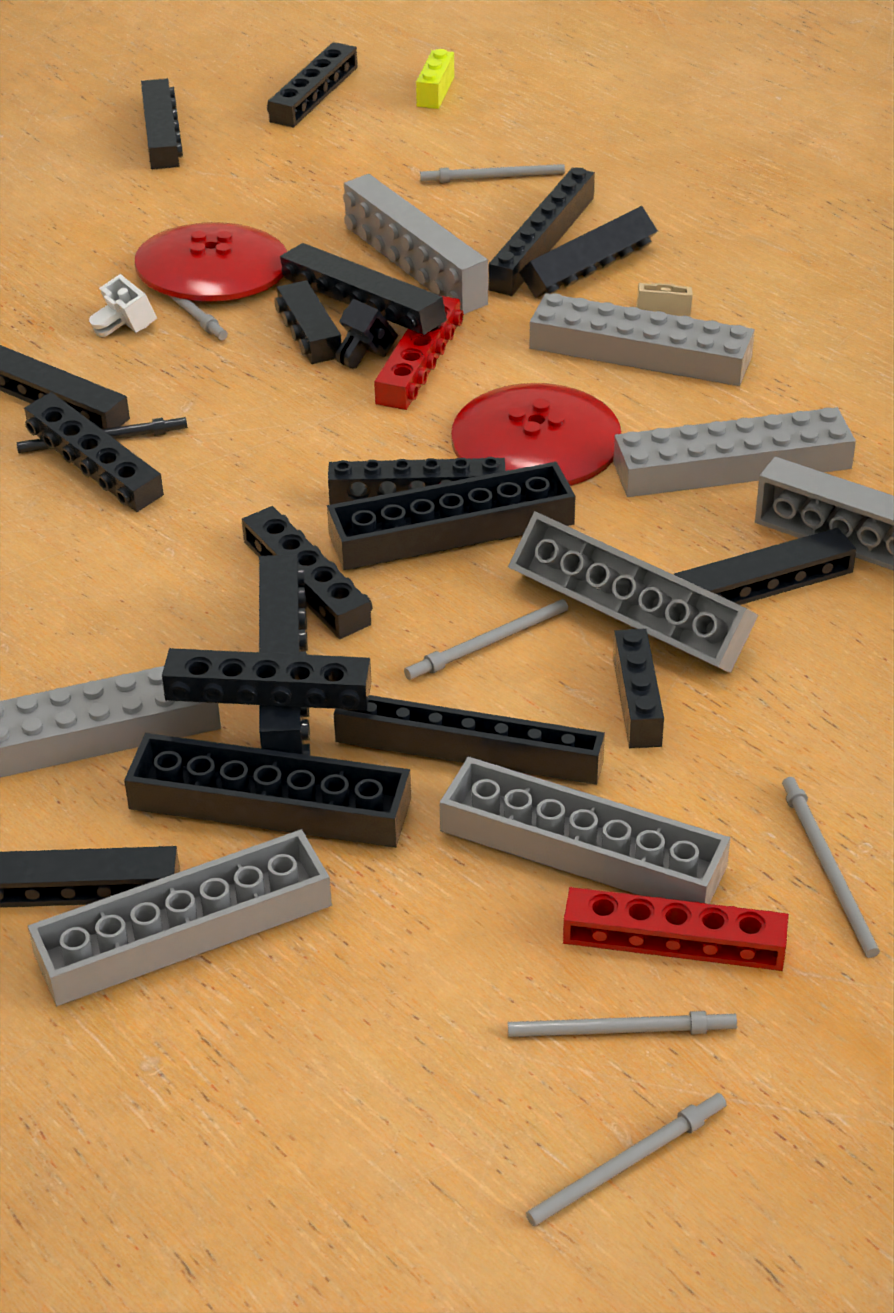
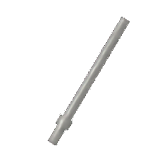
[420,164,565,183]
[169,296,228,340]
[404,599,568,680]
[508,1011,737,1037]
[526,1093,727,1227]

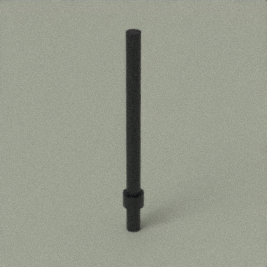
[16,417,188,453]

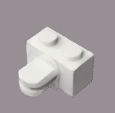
[89,274,157,337]

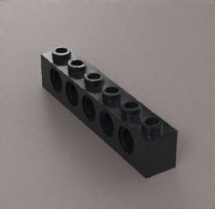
[267,42,358,128]
[24,392,164,512]
[328,457,506,505]
[242,506,373,639]
[162,648,372,710]

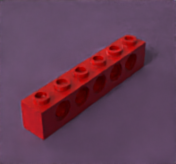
[374,295,464,410]
[563,887,789,971]

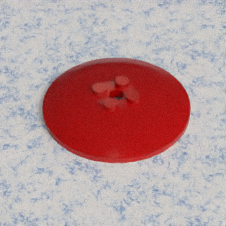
[135,222,287,301]
[451,383,621,486]

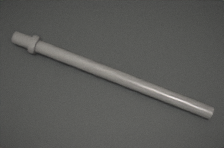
[782,777,880,958]

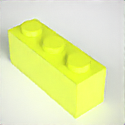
[416,49,454,109]

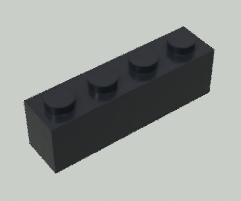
[274,280,342,364]
[613,629,664,749]

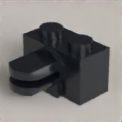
[336,299,398,369]

